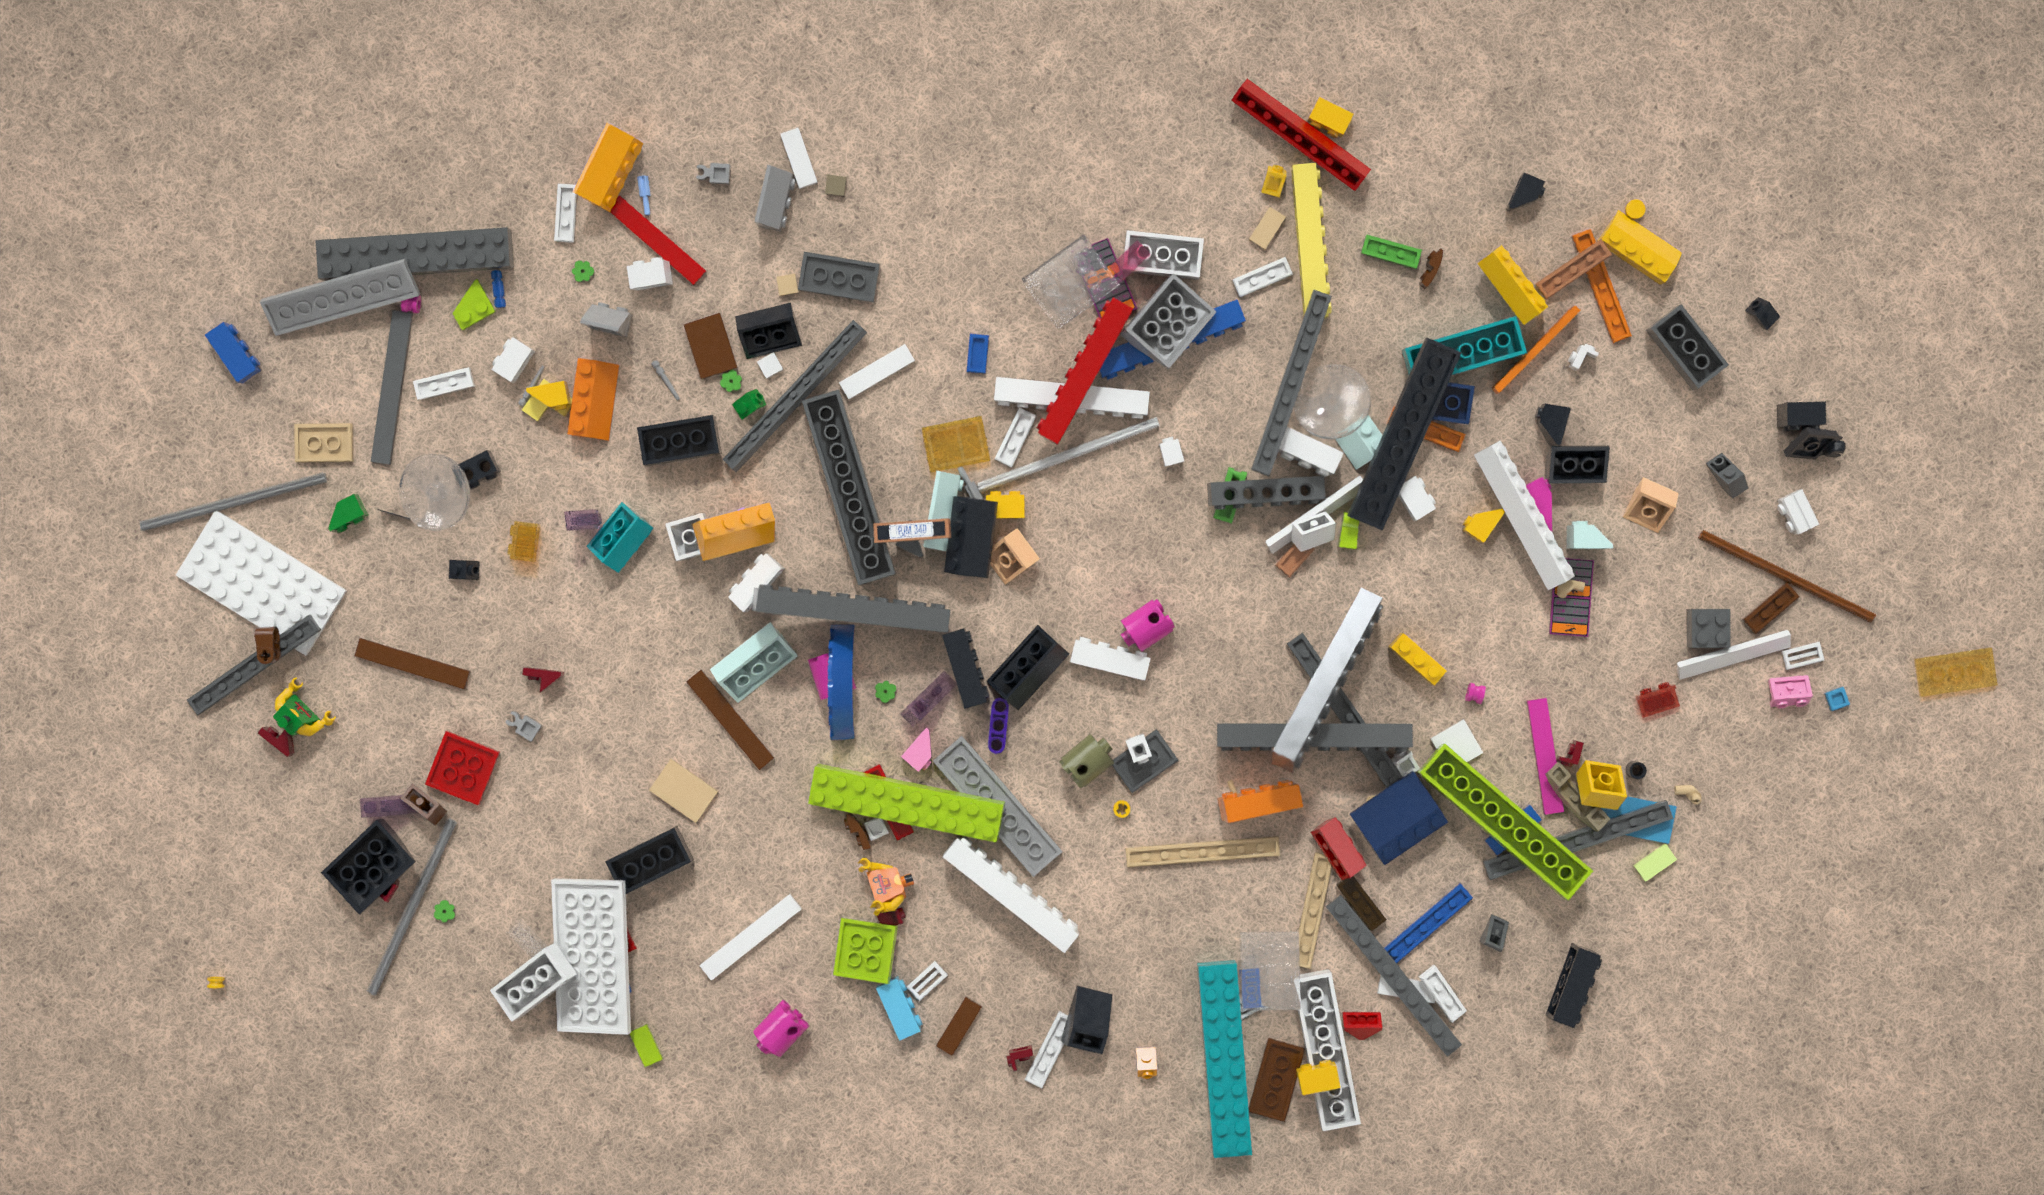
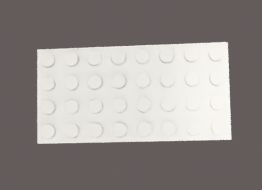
[176,511,347,656]
[551,879,631,1035]

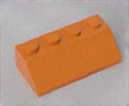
[567,358,619,441]

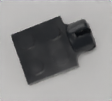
[1783,428,1846,460]

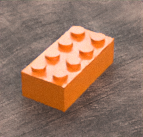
[1217,780,1303,823]

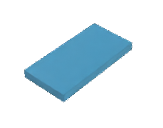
[1601,796,1677,844]

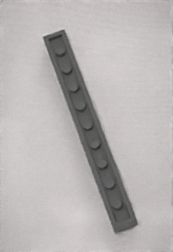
[1251,290,1332,476]
[722,320,867,473]
[1286,633,1403,788]
[1483,800,1673,880]
[1325,895,1462,1057]

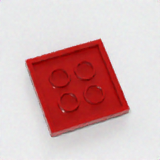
[425,731,500,805]

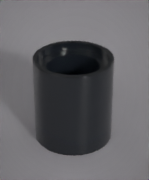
[1626,761,1647,779]

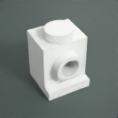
[1125,733,1152,764]

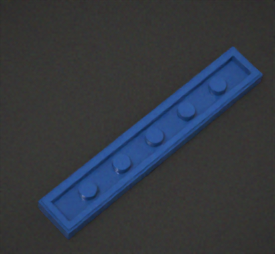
[1384,883,1473,964]

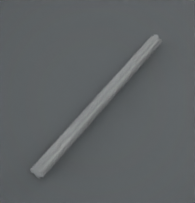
[140,472,327,531]
[367,818,457,995]

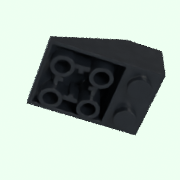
[1061,985,1113,1055]

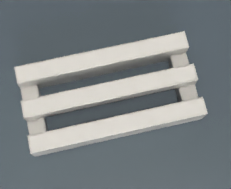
[1781,642,1824,670]
[907,961,948,1001]

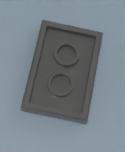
[1112,729,1178,793]

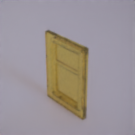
[922,416,990,473]

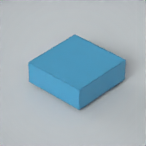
[1824,687,1850,711]

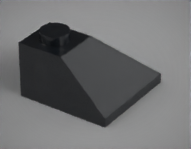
[1535,403,1571,447]

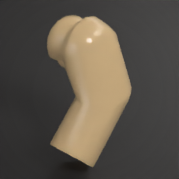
[1557,580,1585,598]
[1674,785,1702,805]

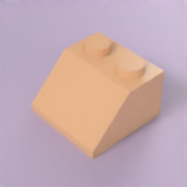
[1623,477,1678,533]
[990,528,1040,585]

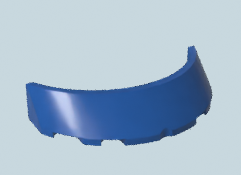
[828,624,855,740]

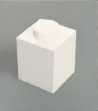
[1159,437,1184,467]

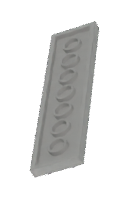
[260,259,420,336]
[933,736,1062,877]

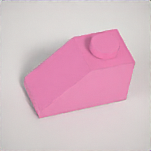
[901,727,932,772]

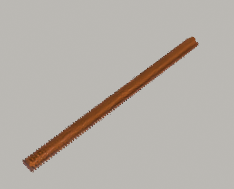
[1698,529,1876,623]

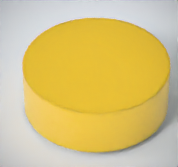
[1625,199,1646,219]

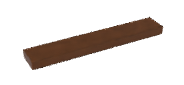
[354,638,471,689]
[686,669,775,770]

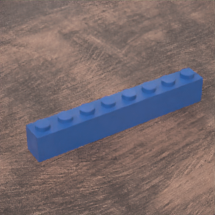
[1099,299,1246,380]

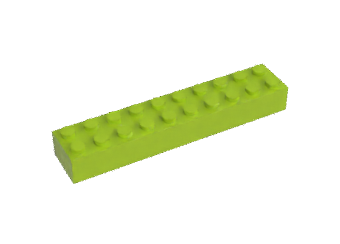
[1417,743,1593,900]
[808,763,1005,842]

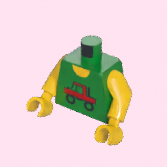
[273,677,336,737]

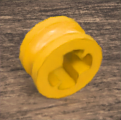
[1113,800,1130,818]
[207,976,225,989]

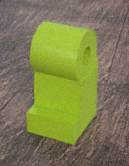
[1337,512,1359,549]

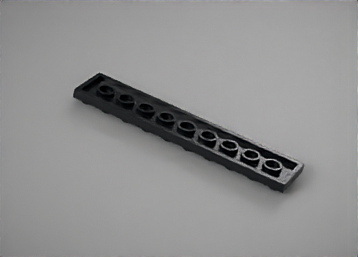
[1347,337,1462,531]

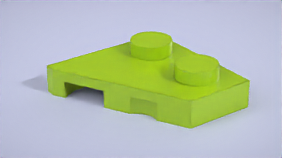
[452,279,496,330]

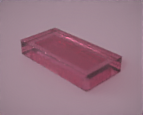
[1109,240,1150,281]

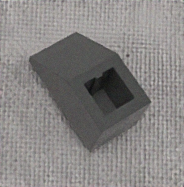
[1706,453,1749,499]

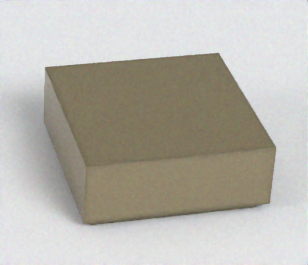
[825,175,847,197]

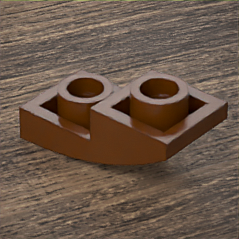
[1419,248,1443,289]
[844,813,872,850]

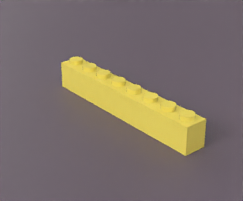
[1291,163,1332,319]

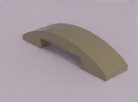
[1545,761,1610,832]

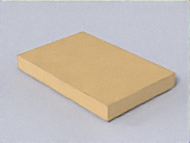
[294,423,353,463]
[649,759,718,823]

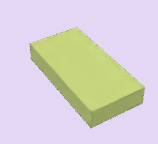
[1633,843,1677,882]

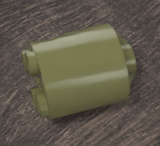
[1059,734,1114,789]

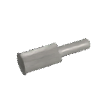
[958,466,983,499]

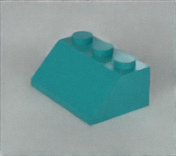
[586,502,654,573]

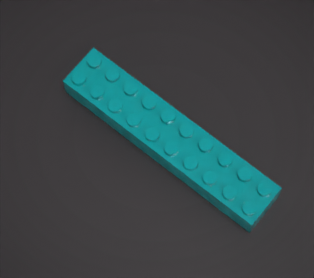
[1197,960,1252,1158]

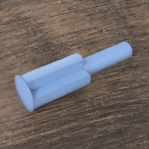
[637,175,651,216]

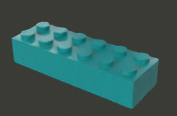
[1402,316,1527,376]

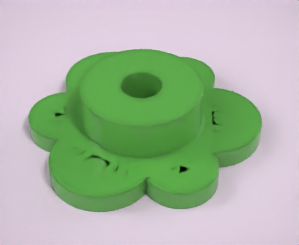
[572,261,594,282]
[720,370,742,392]
[875,681,896,703]
[434,900,455,922]

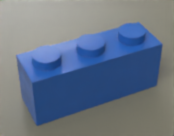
[205,322,261,384]

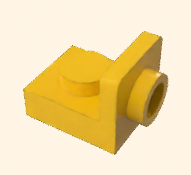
[1261,165,1287,198]

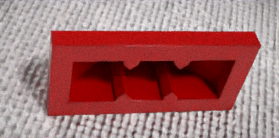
[1342,1012,1382,1040]

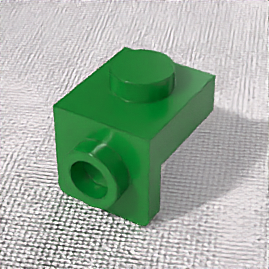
[732,389,767,420]

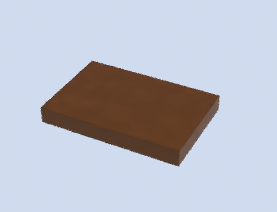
[683,313,738,379]

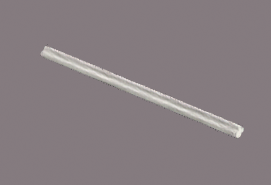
[977,417,1160,492]

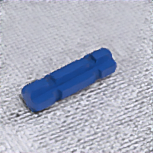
[491,270,506,308]

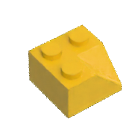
[1576,760,1627,810]

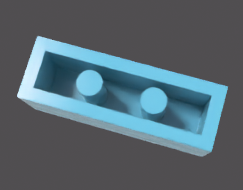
[876,976,923,1041]

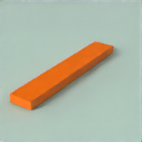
[1572,229,1632,343]
[1492,306,1581,394]

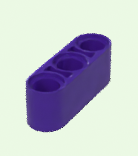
[988,698,1009,754]

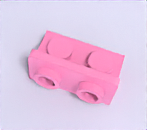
[1768,675,1813,709]

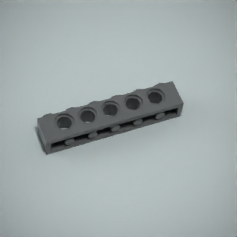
[1207,476,1326,510]

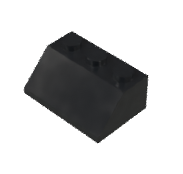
[735,302,802,359]
[1544,445,1610,483]

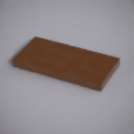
[1248,1037,1305,1122]

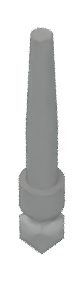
[651,360,680,401]
[518,366,545,407]

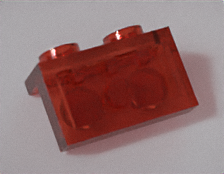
[1635,682,1680,718]

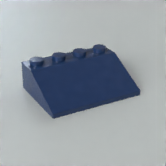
[1349,771,1448,865]

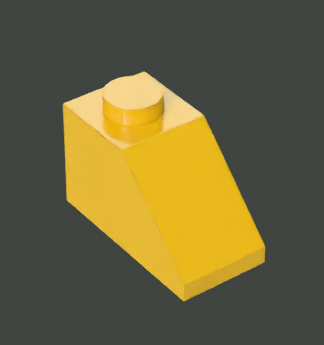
[526,381,571,411]
[1462,509,1505,543]

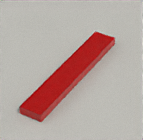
[610,195,706,285]

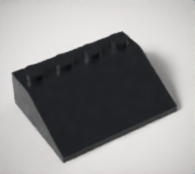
[321,819,416,915]

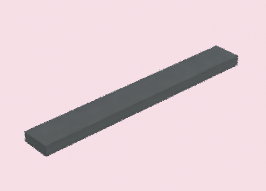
[370,310,413,465]
[187,614,321,716]

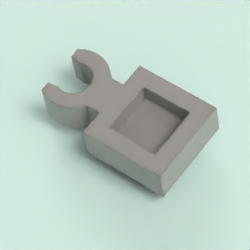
[696,163,731,184]
[505,711,542,742]

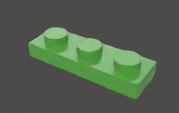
[1361,234,1422,269]

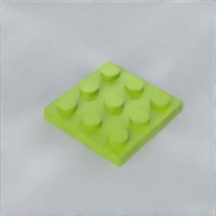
[833,918,898,984]

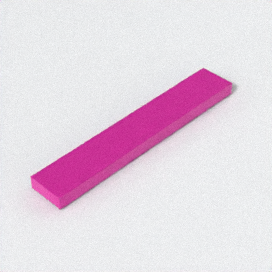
[1527,698,1564,815]

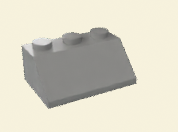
[754,165,796,232]

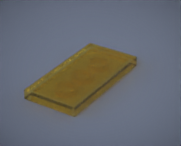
[1914,647,1998,697]

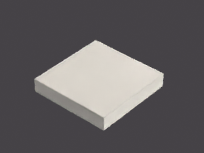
[1430,719,1483,762]

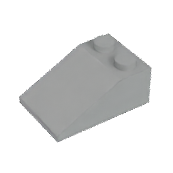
[580,302,632,337]

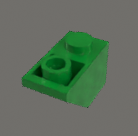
[328,494,368,534]

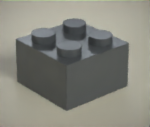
[1686,609,1731,648]

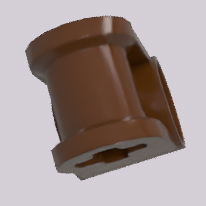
[254,626,281,664]

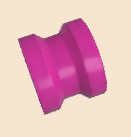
[401,295,421,313]
[1465,682,1486,704]

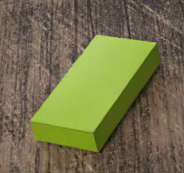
[630,1024,663,1067]

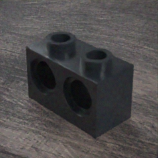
[453,450,500,490]

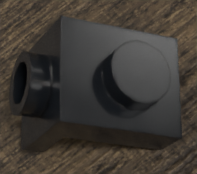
[1745,297,1780,330]
[449,560,480,580]

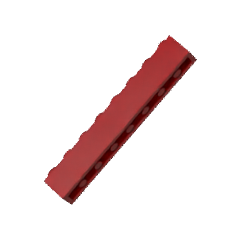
[1231,78,1371,191]
[1036,298,1133,445]

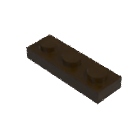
[1336,876,1387,931]

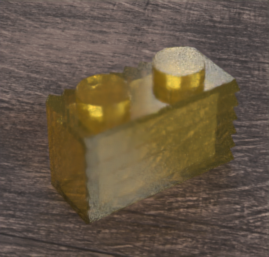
[507,521,540,562]

